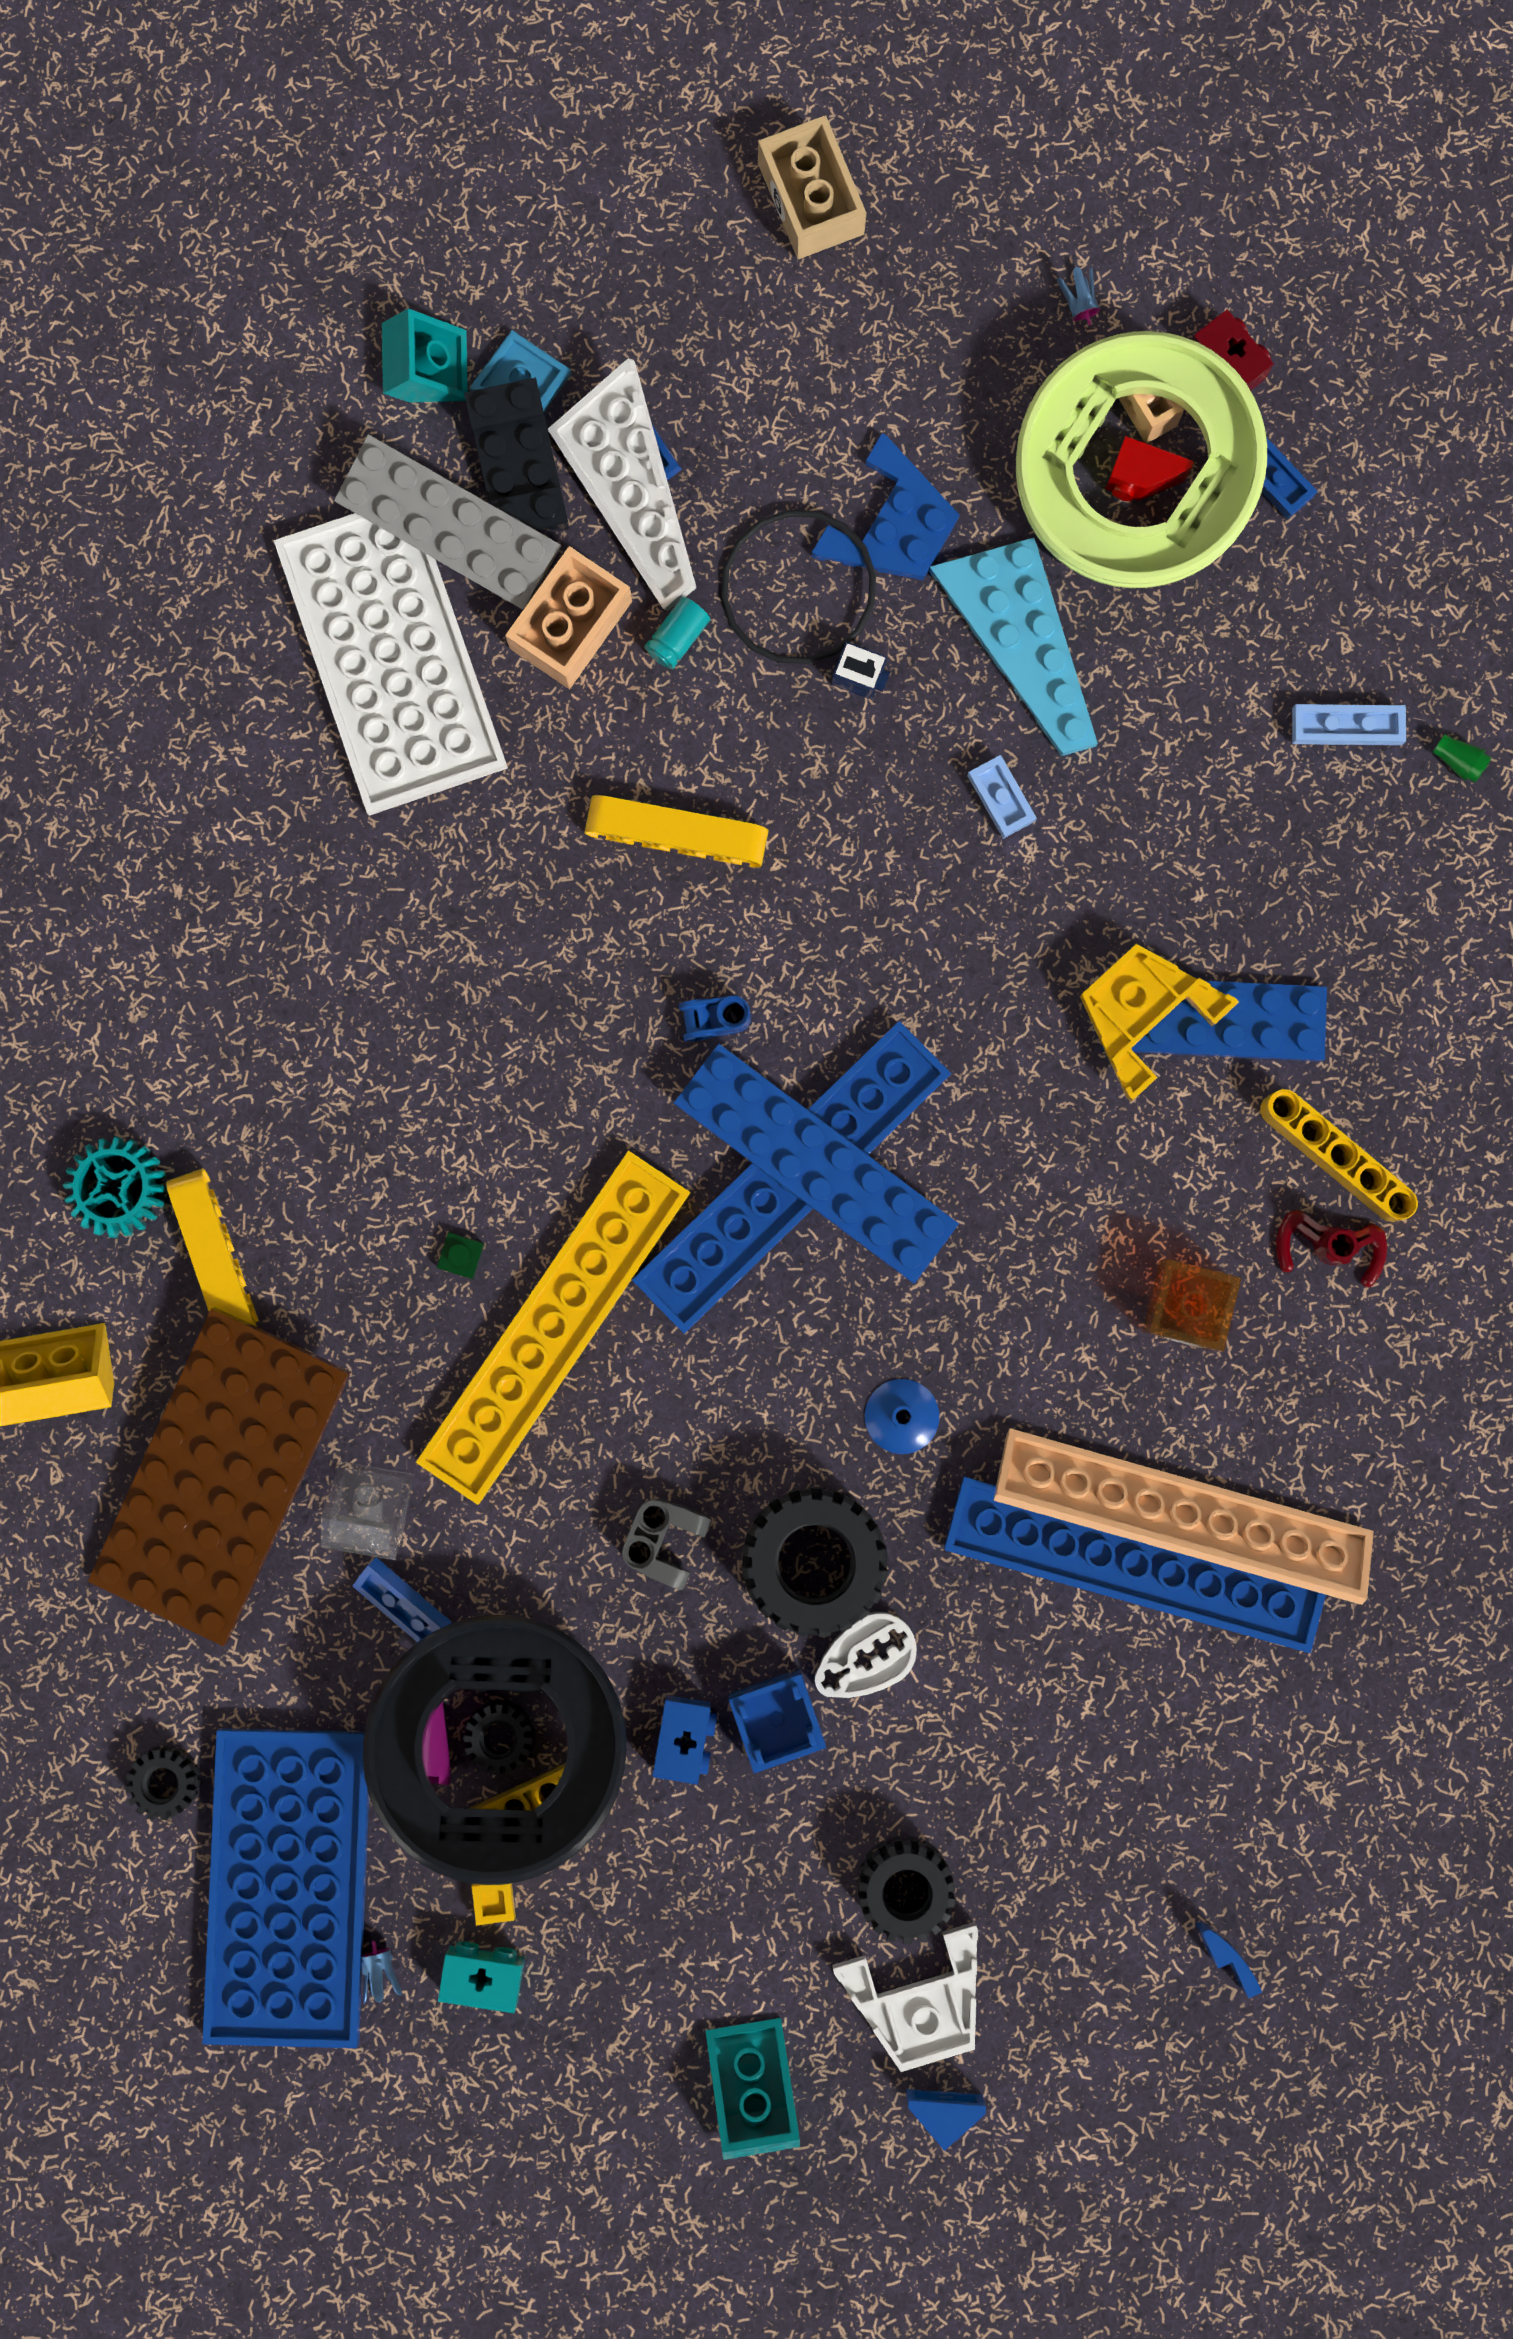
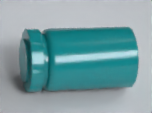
[644,597,711,670]

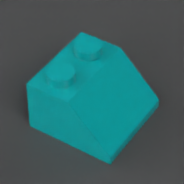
[382,308,468,403]

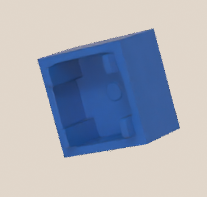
[729,1669,826,1773]

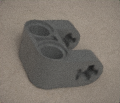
[622,1498,712,1590]

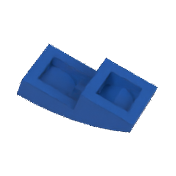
[1196,1921,1262,1999]

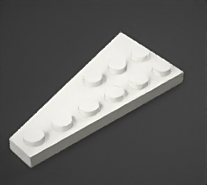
[548,358,696,610]

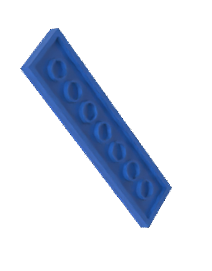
[674,1044,959,1284]

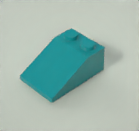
[705,2018,800,2160]

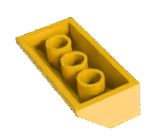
[0,1323,114,1426]

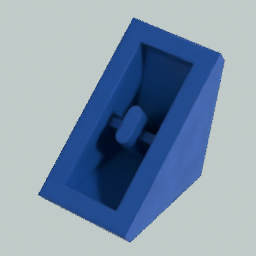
[906,2089,986,2151]

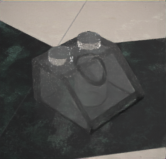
[321,1461,414,1560]

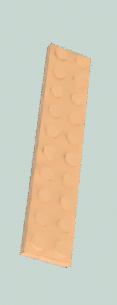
[993,1428,1374,1605]

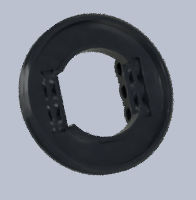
[363,1615,627,1885]

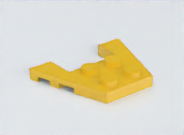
[1080,944,1239,1102]

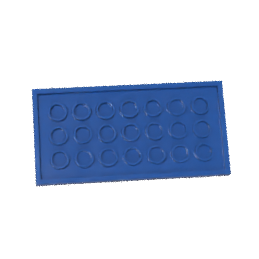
[202,1728,369,2048]

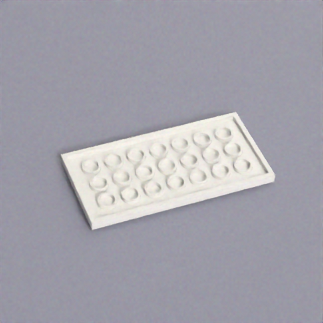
[274,513,508,816]

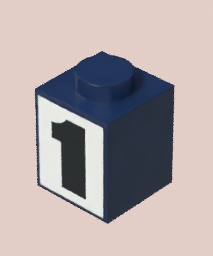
[832,641,891,700]

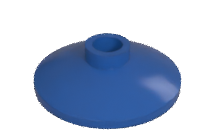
[865,1379,939,1454]

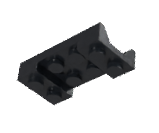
[464,377,570,531]

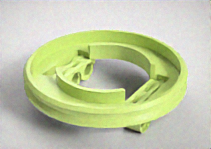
[1016,331,1267,588]

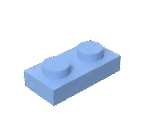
[967,755,1037,839]

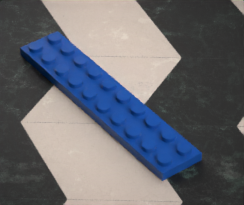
[632,1021,952,1334]
[943,1476,1326,1654]

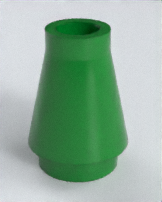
[1433,734,1492,783]

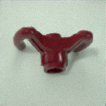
[1276,1210,1388,1288]

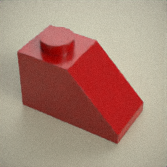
[1105,436,1194,501]

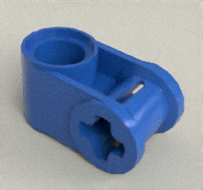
[678,996,751,1042]

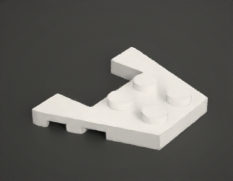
[832,1922,978,2072]

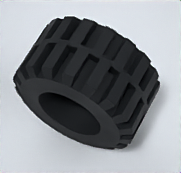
[857,1836,956,1944]

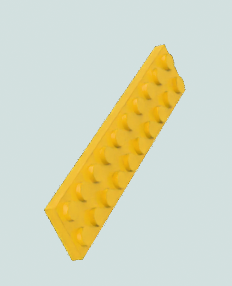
[416,1150,690,1505]

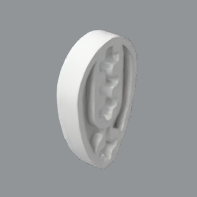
[814,1612,917,1698]

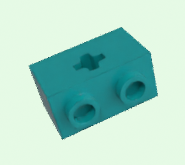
[438,1941,525,2013]

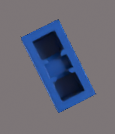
[653,1695,717,1785]

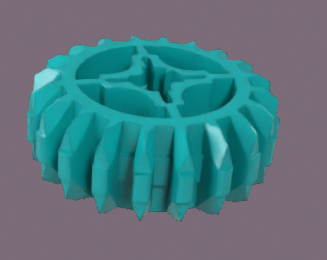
[63,1137,167,1238]

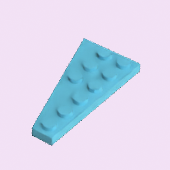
[929,538,1098,756]

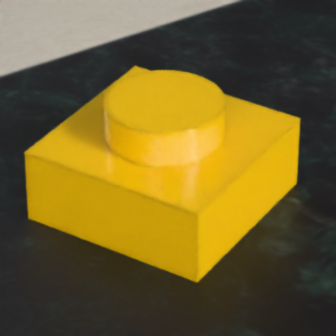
[472,1883,516,1926]

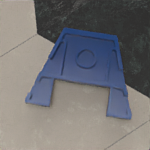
[812,433,960,580]

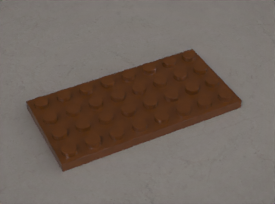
[88,1307,351,1647]

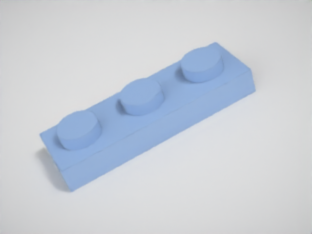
[1292,704,1406,745]

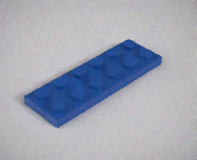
[1101,981,1327,1062]

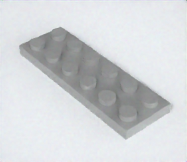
[334,434,561,610]

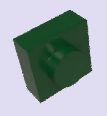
[437,1233,485,1280]

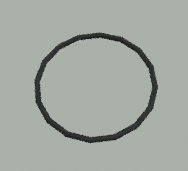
[721,510,876,664]

